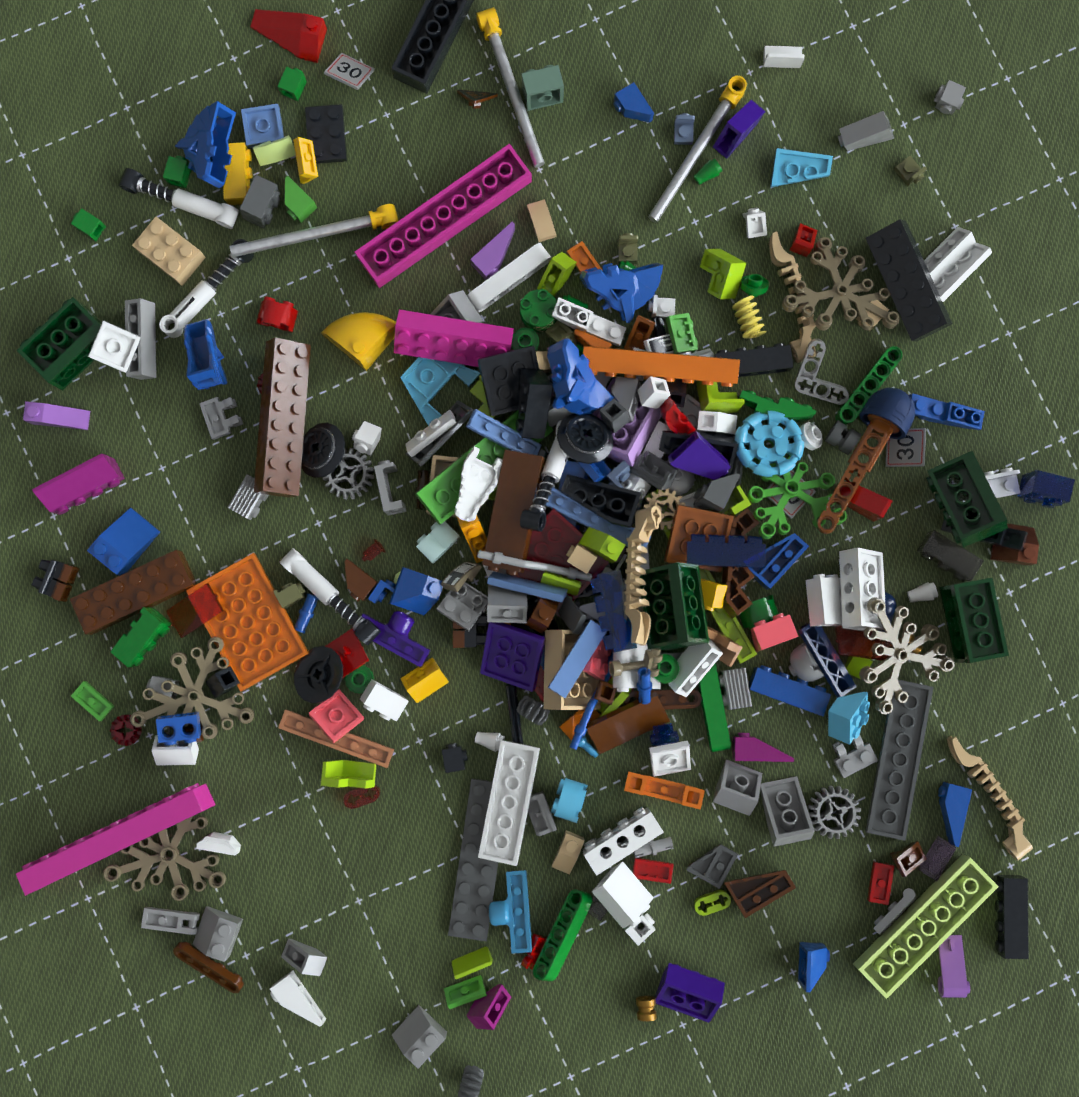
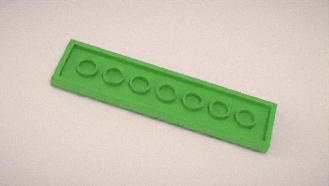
[415,410,553,525]

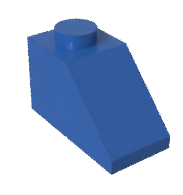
[613,82,654,122]

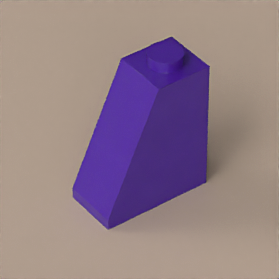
[713,100,765,159]
[668,431,731,480]

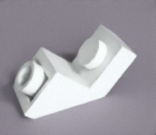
[697,411,737,435]

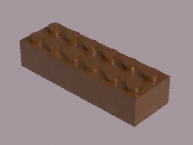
[70,550,197,635]

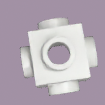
[621,473,651,500]

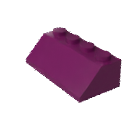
[32,453,125,515]

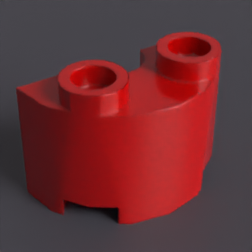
[256,296,298,333]
[660,397,696,434]

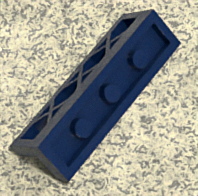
[798,622,857,698]

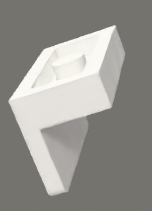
[763,46,804,68]

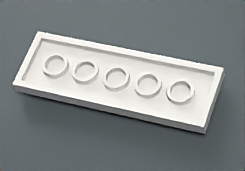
[478,740,540,866]

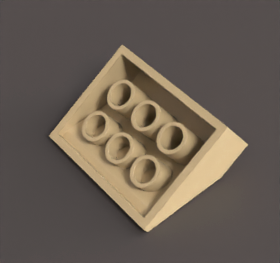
[544,630,601,710]

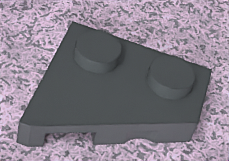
[686,844,738,889]

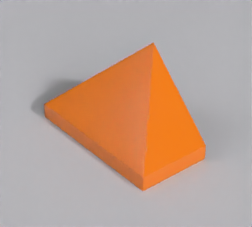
[559,709,600,741]

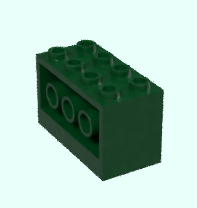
[16,297,102,391]
[926,451,1008,548]
[640,562,709,650]
[939,578,1009,663]

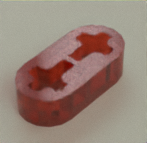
[343,785,380,809]

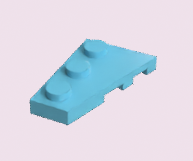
[770,148,833,188]

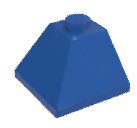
[389,567,443,615]
[798,942,830,992]

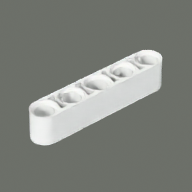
[467,243,552,313]

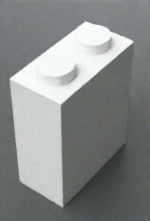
[806,574,842,626]
[592,862,653,928]

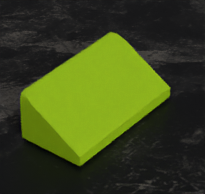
[541,571,581,596]
[452,946,493,979]

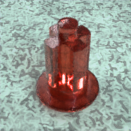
[362,539,386,561]

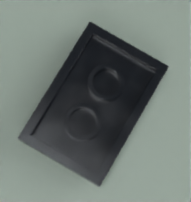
[305,104,347,164]

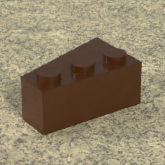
[723,870,796,918]

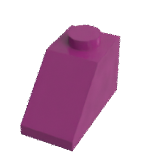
[466,984,511,1030]

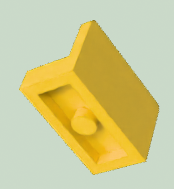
[293,137,318,184]
[400,657,449,703]

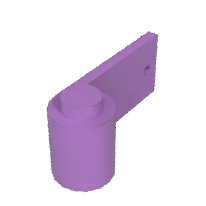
[938,935,970,998]

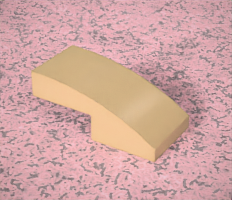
[527,199,557,242]

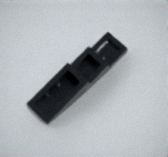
[941,517,1028,552]

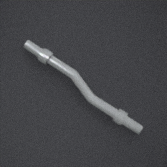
[477,550,592,581]

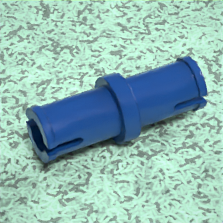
[294,593,319,633]
[636,667,652,704]

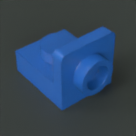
[368,579,396,603]

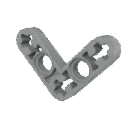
[795,339,849,405]

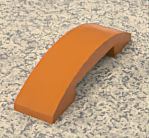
[624,771,705,810]

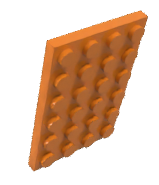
[186,553,309,692]

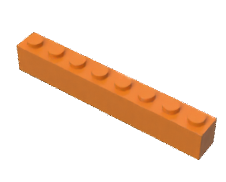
[583,346,740,387]

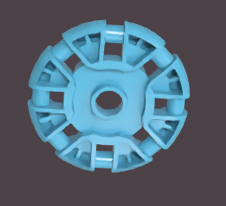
[734,411,804,477]

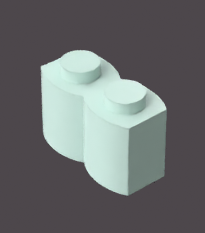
[416,522,460,564]

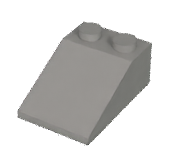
[760,776,815,847]

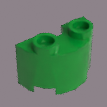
[739,595,779,631]

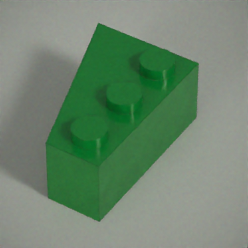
[111,607,172,667]

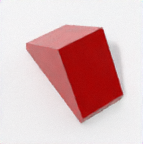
[789,223,817,257]

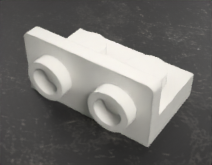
[984,467,1021,498]

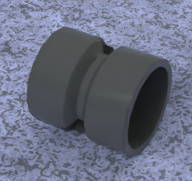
[825,420,861,455]

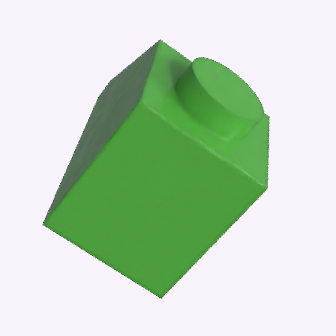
[285,176,317,223]

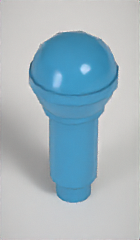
[578,736,599,758]

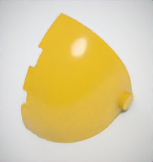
[321,312,396,371]

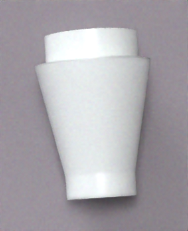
[907,582,938,603]
[475,732,505,752]

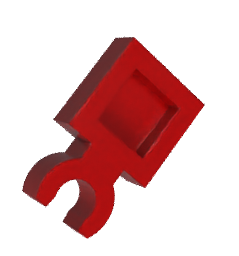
[521,934,547,970]

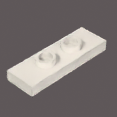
[406,410,457,457]

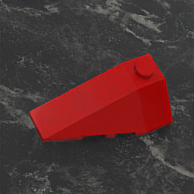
[250,9,327,63]

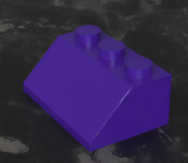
[655,963,725,1023]

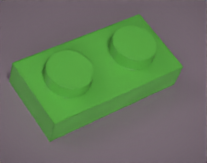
[71,681,114,721]
[444,975,487,1009]

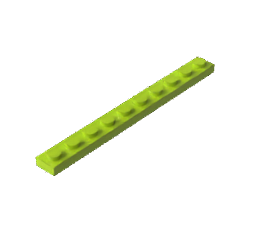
[644,489,757,664]

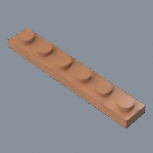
[278,709,395,768]

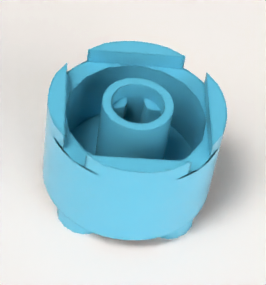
[551,778,588,823]

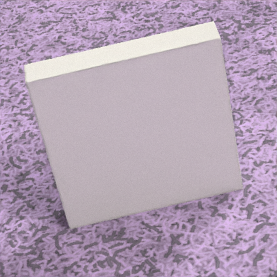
[88,321,141,373]
[649,741,691,777]

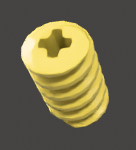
[732,296,767,339]

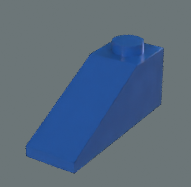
[938,782,972,847]

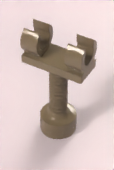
[609,648,663,677]

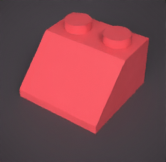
[750,613,799,652]

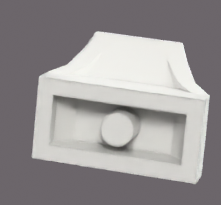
[196,832,241,856]

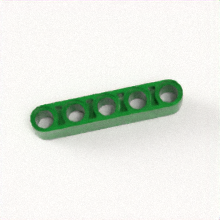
[835,346,902,425]
[698,663,731,752]
[533,889,592,982]

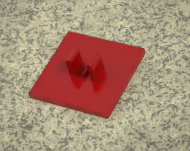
[325,628,369,678]

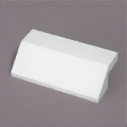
[924,227,992,302]

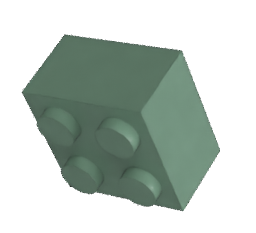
[522,65,564,111]

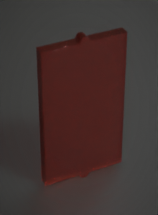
[166,583,224,638]
[835,626,893,661]

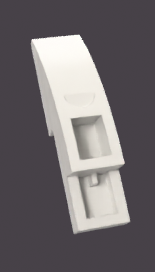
[552,298,626,346]

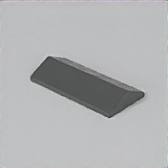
[406,400,473,468]

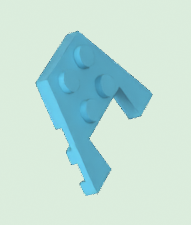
[400,357,480,426]

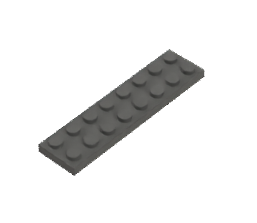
[865,679,934,841]
[448,778,498,942]

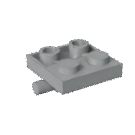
[437,582,488,632]

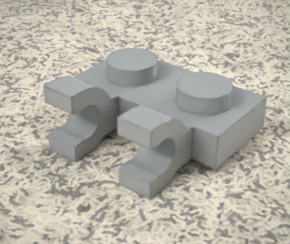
[199,397,243,440]
[832,735,878,778]

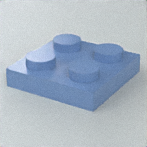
[241,104,284,148]

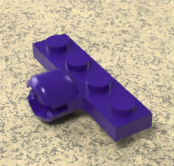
[353,611,430,667]

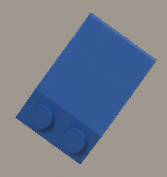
[87,508,160,575]

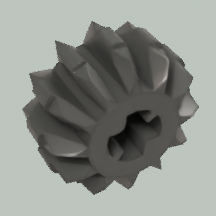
[516,695,550,725]
[458,1065,484,1097]

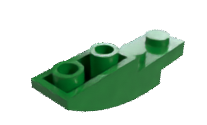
[738,390,816,422]

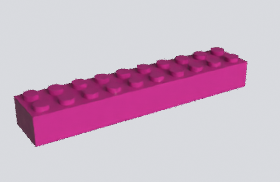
[355,144,532,288]
[16,783,215,896]

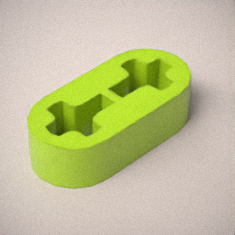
[694,890,731,916]

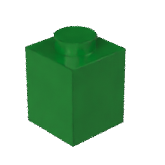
[277,66,307,101]
[163,156,191,188]
[71,208,106,241]

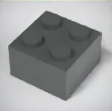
[240,175,281,229]

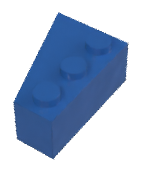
[743,533,809,590]

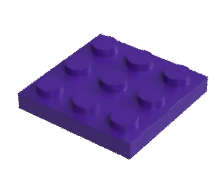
[480,622,545,692]

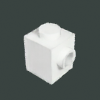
[637,376,670,409]
[352,421,382,456]

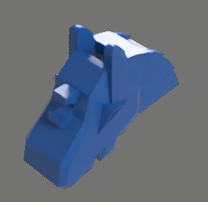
[175,101,236,188]
[580,263,663,323]
[184,319,228,390]
[547,338,614,416]

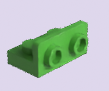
[666,313,698,354]

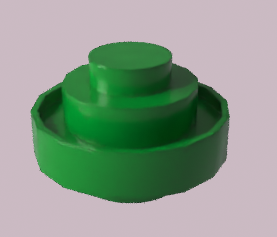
[740,274,769,297]
[512,328,539,352]
[652,654,679,684]
[345,665,374,694]

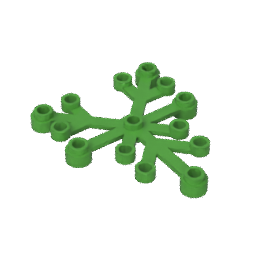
[747,440,847,539]

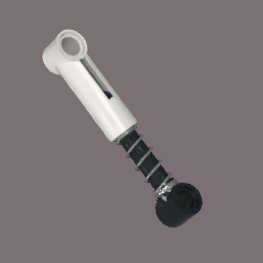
[119,168,239,229]
[159,239,254,338]
[520,420,568,532]
[280,548,381,646]

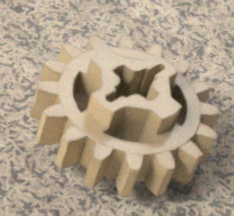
[643,488,685,530]

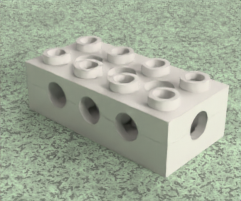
[839,548,886,631]
[582,807,664,876]

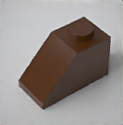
[344,559,378,602]
[525,597,559,634]

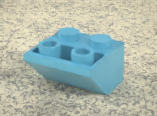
[828,692,870,745]

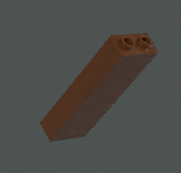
[482,450,546,576]

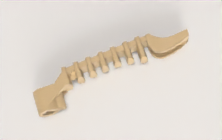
[769,232,816,363]
[624,506,661,646]
[947,736,1033,861]

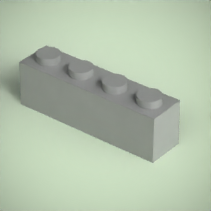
[125,298,156,380]

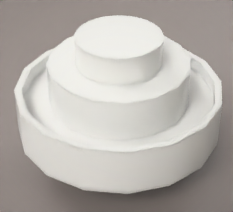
[800,422,822,450]

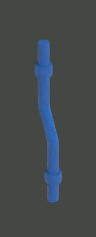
[569,652,613,750]

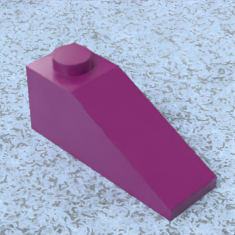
[732,732,794,762]

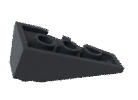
[659,431,738,478]
[561,474,642,528]

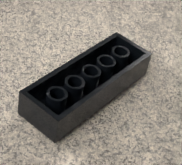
[391,0,474,94]
[865,219,952,341]

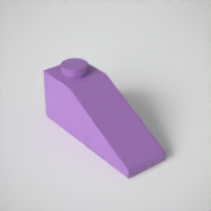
[470,222,515,280]
[23,401,91,430]

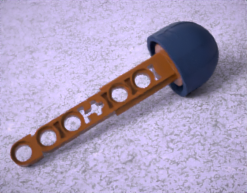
[817,388,915,534]

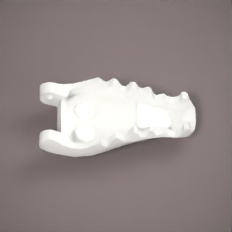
[454,446,503,522]

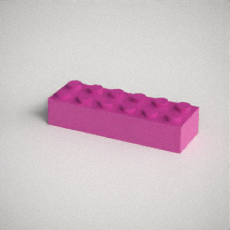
[394,309,514,367]

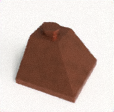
[990,524,1039,565]

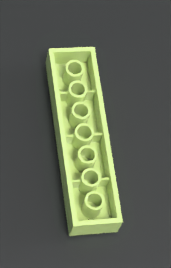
[853,854,999,999]

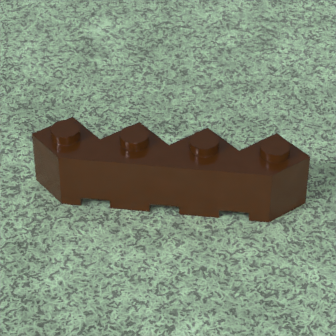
[722,508,759,618]

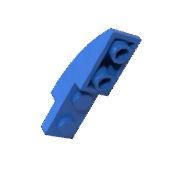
[909,394,985,430]

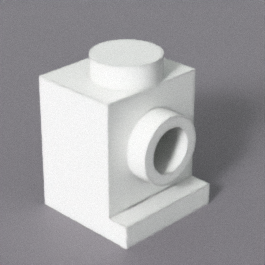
[624,913,656,946]

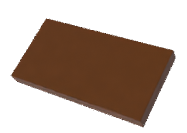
[586,691,670,754]

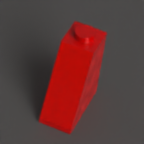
[834,481,893,522]

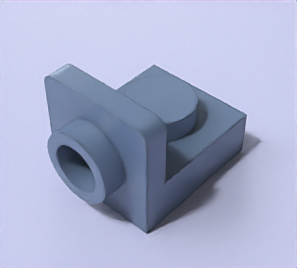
[674,113,695,145]
[607,460,631,488]

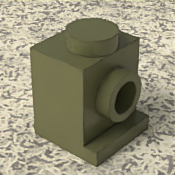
[273,582,306,609]

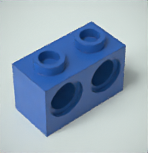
[156,712,201,745]

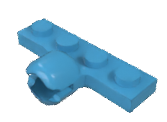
[489,870,532,954]

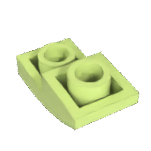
[253,135,296,166]

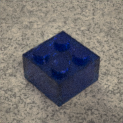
[1017,470,1075,508]

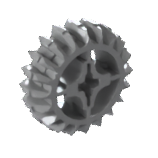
[323,448,374,500]
[808,785,861,839]

